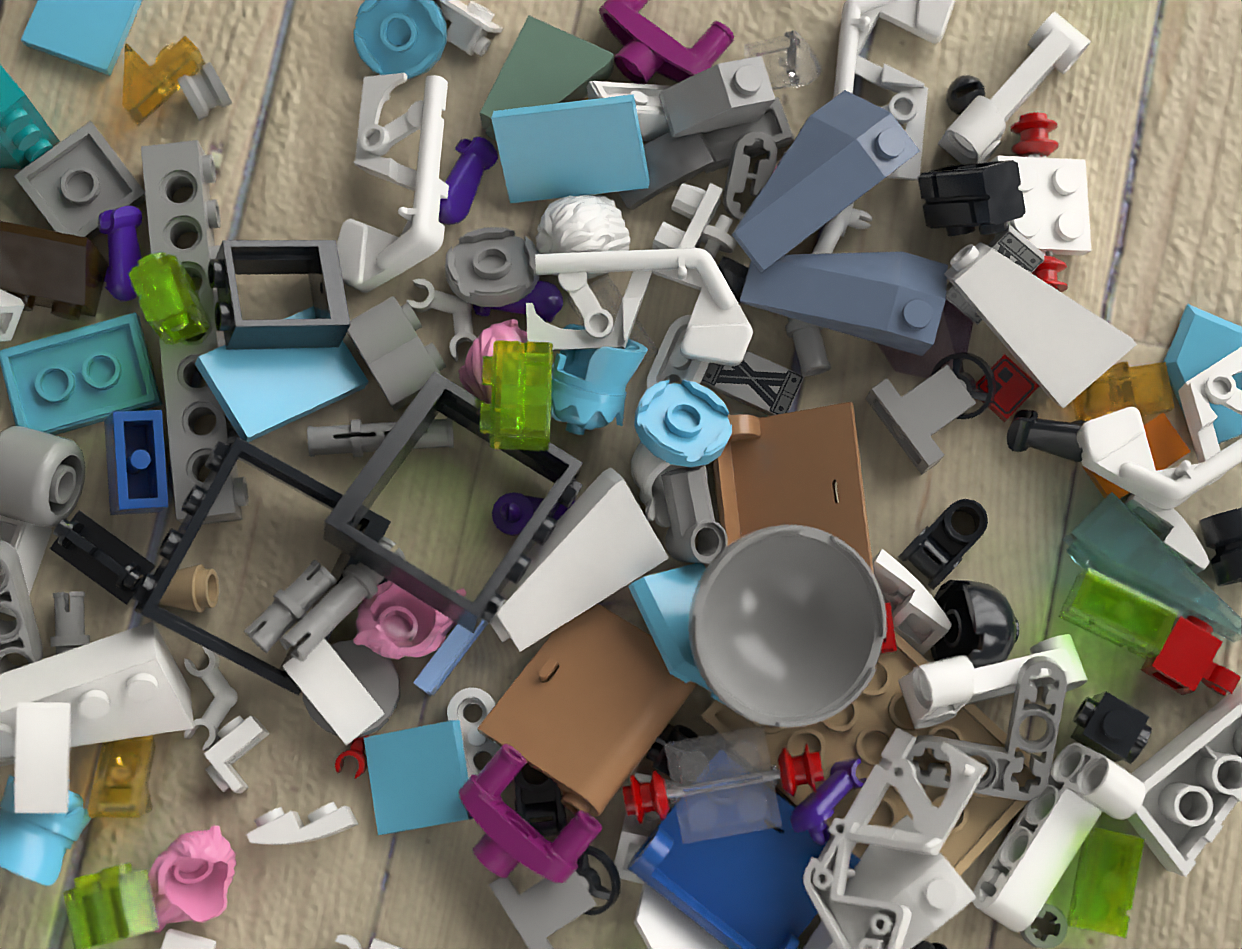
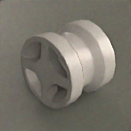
[177,62,232,121]

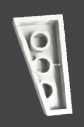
[0,621,194,758]
[1127,684,1242,877]

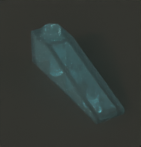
[1062,492,1242,642]

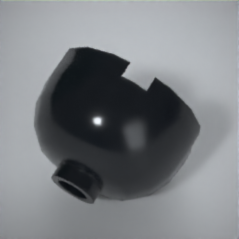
[930,580,1019,669]

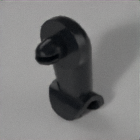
[1007,410,1087,462]

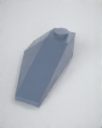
[732,90,920,273]
[739,251,948,356]

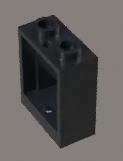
[208,240,351,350]

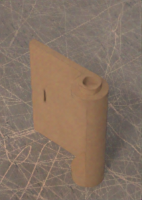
[712,402,874,574]
[477,603,698,817]

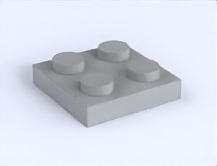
[14,121,146,240]

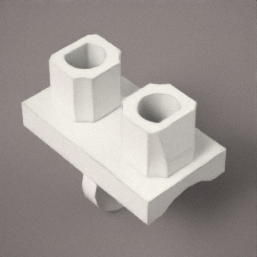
[652,183,737,259]

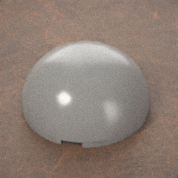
[688,525,887,727]

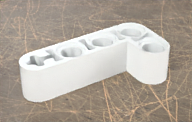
[973,743,1145,932]

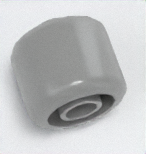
[0,426,85,527]

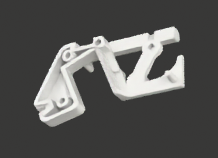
[833,0,955,181]
[336,73,449,293]
[526,248,753,366]
[1076,347,1242,509]
[803,728,987,949]

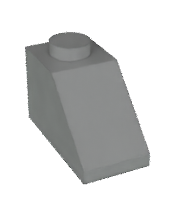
[659,56,775,138]

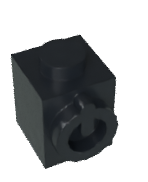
[1071,691,1152,764]

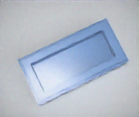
[413,620,488,697]

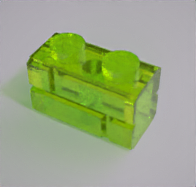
[128,252,210,345]
[480,340,553,451]
[1058,567,1178,660]
[1067,827,1145,938]

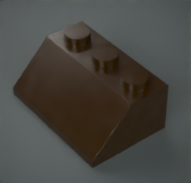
[0,221,109,320]

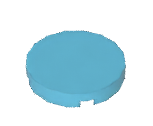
[354,0,447,79]
[635,380,732,467]

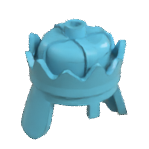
[538,324,648,435]
[0,775,92,886]

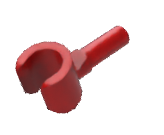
[335,735,369,779]

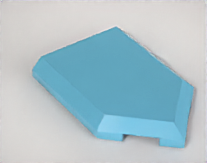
[1162,304,1242,444]
[628,563,725,705]

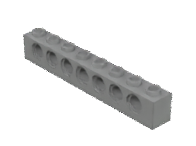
[141,140,248,525]

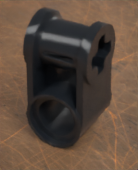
[898,499,988,590]
[514,768,567,837]

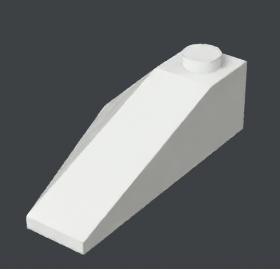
[803,815,977,949]

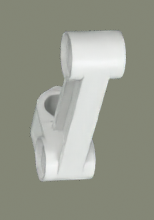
[938,12,1091,164]
[898,634,1088,729]

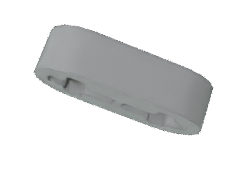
[723,131,777,220]

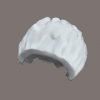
[536,195,631,279]

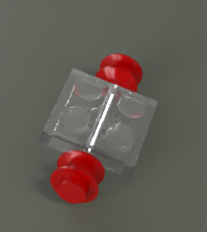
[623,725,825,844]

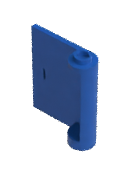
[627,748,860,949]

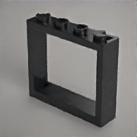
[323,371,583,633]
[133,437,391,696]

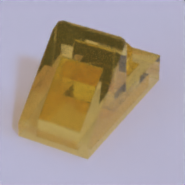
[122,36,206,126]
[1073,361,1175,421]
[87,735,156,818]

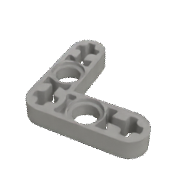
[906,656,1067,801]

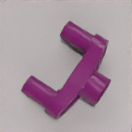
[599,0,734,84]
[458,744,602,884]

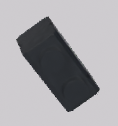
[918,160,1026,236]

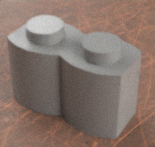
[347,296,446,411]

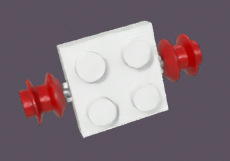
[990,112,1091,292]

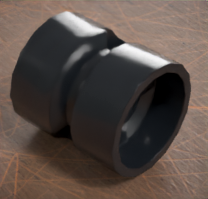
[1199,507,1242,587]

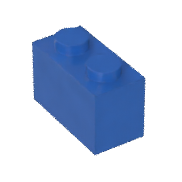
[104,410,169,515]

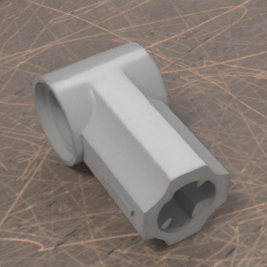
[661,466,728,564]

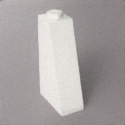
[944,242,1137,408]
[490,467,669,652]

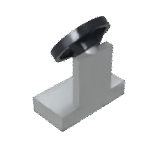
[866,352,996,474]
[489,846,621,949]

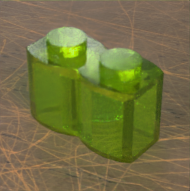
[62,863,159,949]

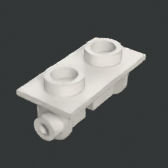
[434,0,503,56]

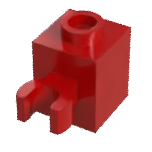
[1140,615,1241,696]

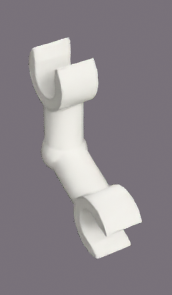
[406,278,477,362]
[184,647,238,751]

